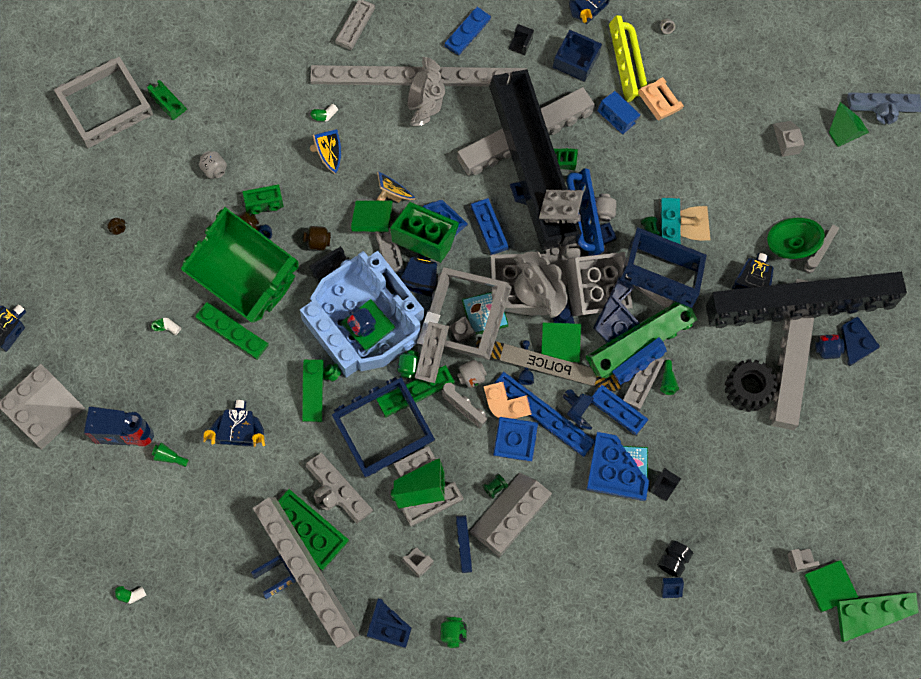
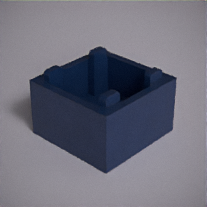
[553,29,602,82]

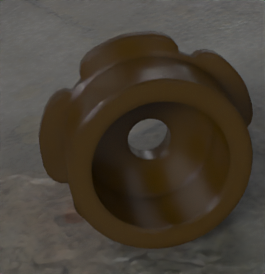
[107,218,126,235]

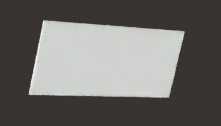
[417,312,440,345]

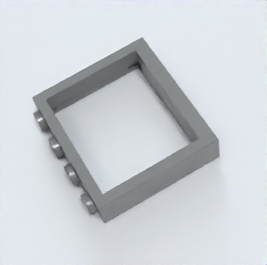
[54,56,153,148]
[426,267,512,360]

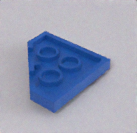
[587,432,649,501]

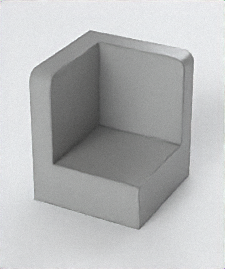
[402,548,434,578]
[787,549,820,573]

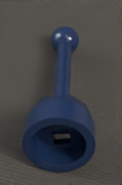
[519,340,534,385]

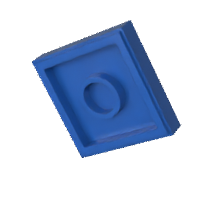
[493,417,538,461]

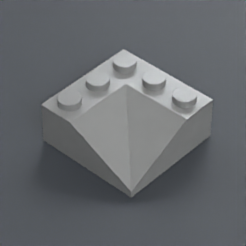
[564,252,633,316]
[490,254,549,315]
[0,364,85,450]

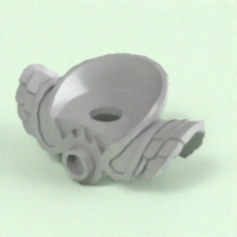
[407,57,445,126]
[513,251,568,318]

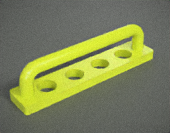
[609,15,647,102]

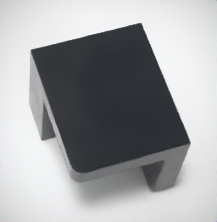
[509,24,534,56]
[650,468,681,501]

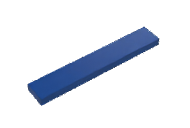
[494,371,595,457]

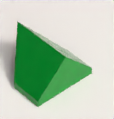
[829,102,869,147]

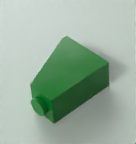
[391,459,445,509]

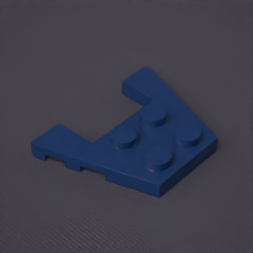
[593,276,639,343]

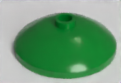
[767,218,825,259]

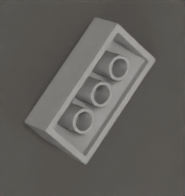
[469,473,552,558]

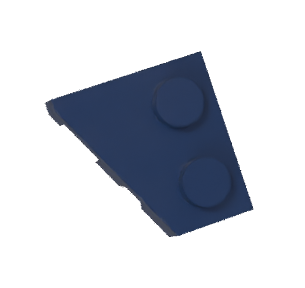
[367,598,412,649]

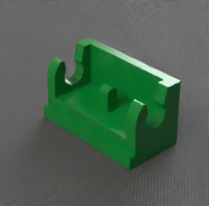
[147,80,187,120]

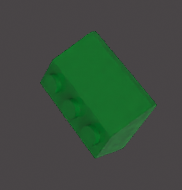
[390,202,459,263]

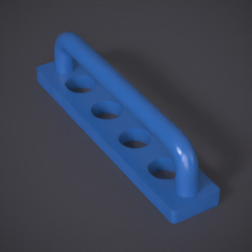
[566,168,604,256]

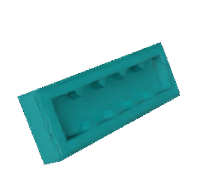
[661,198,681,244]

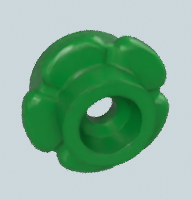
[324,364,341,382]

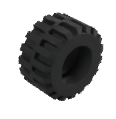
[725,359,777,412]

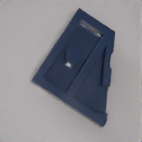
[841,316,880,367]

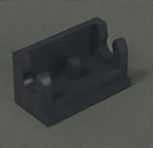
[309,246,349,285]

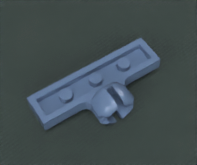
[847,93,921,125]

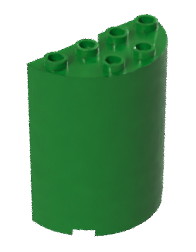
[181,207,299,323]

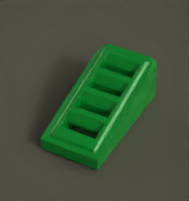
[554,148,578,171]

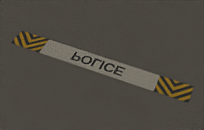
[475,336,622,392]

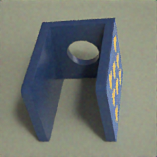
[251,554,296,599]

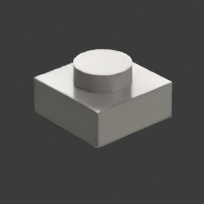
[449,317,476,343]

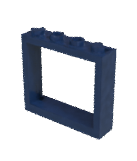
[620,227,707,308]
[332,377,435,478]

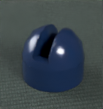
[258,224,272,239]

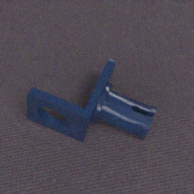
[563,389,594,430]

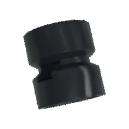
[657,540,694,578]

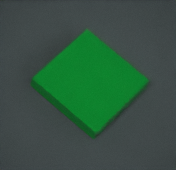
[351,201,393,232]
[341,299,395,352]
[541,322,581,362]
[804,560,858,613]

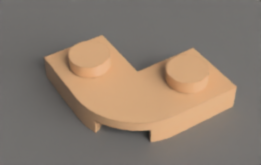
[484,382,532,419]

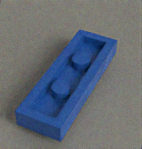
[445,7,491,56]
[471,198,509,255]
[612,337,667,385]
[591,385,648,436]

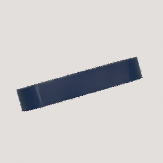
[456,515,472,573]

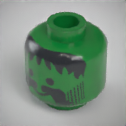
[440,617,467,648]

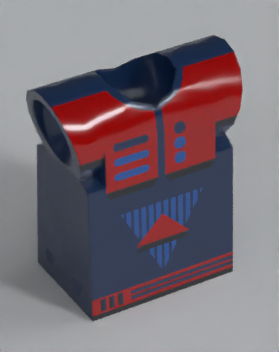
[84,406,154,446]

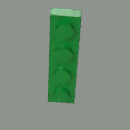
[195,302,269,360]
[377,365,455,418]

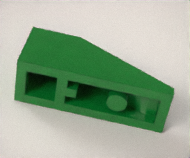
[302,359,324,422]

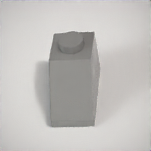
[773,121,805,157]

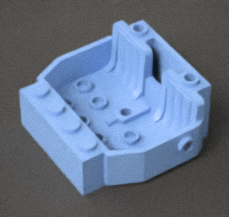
[300,251,424,378]

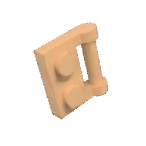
[638,77,684,121]

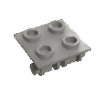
[539,190,584,224]

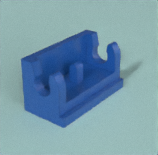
[597,91,641,134]

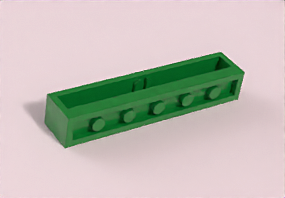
[585,300,697,378]

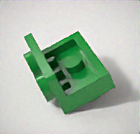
[242,184,284,215]

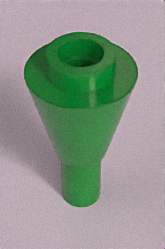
[660,360,679,395]
[151,442,189,467]

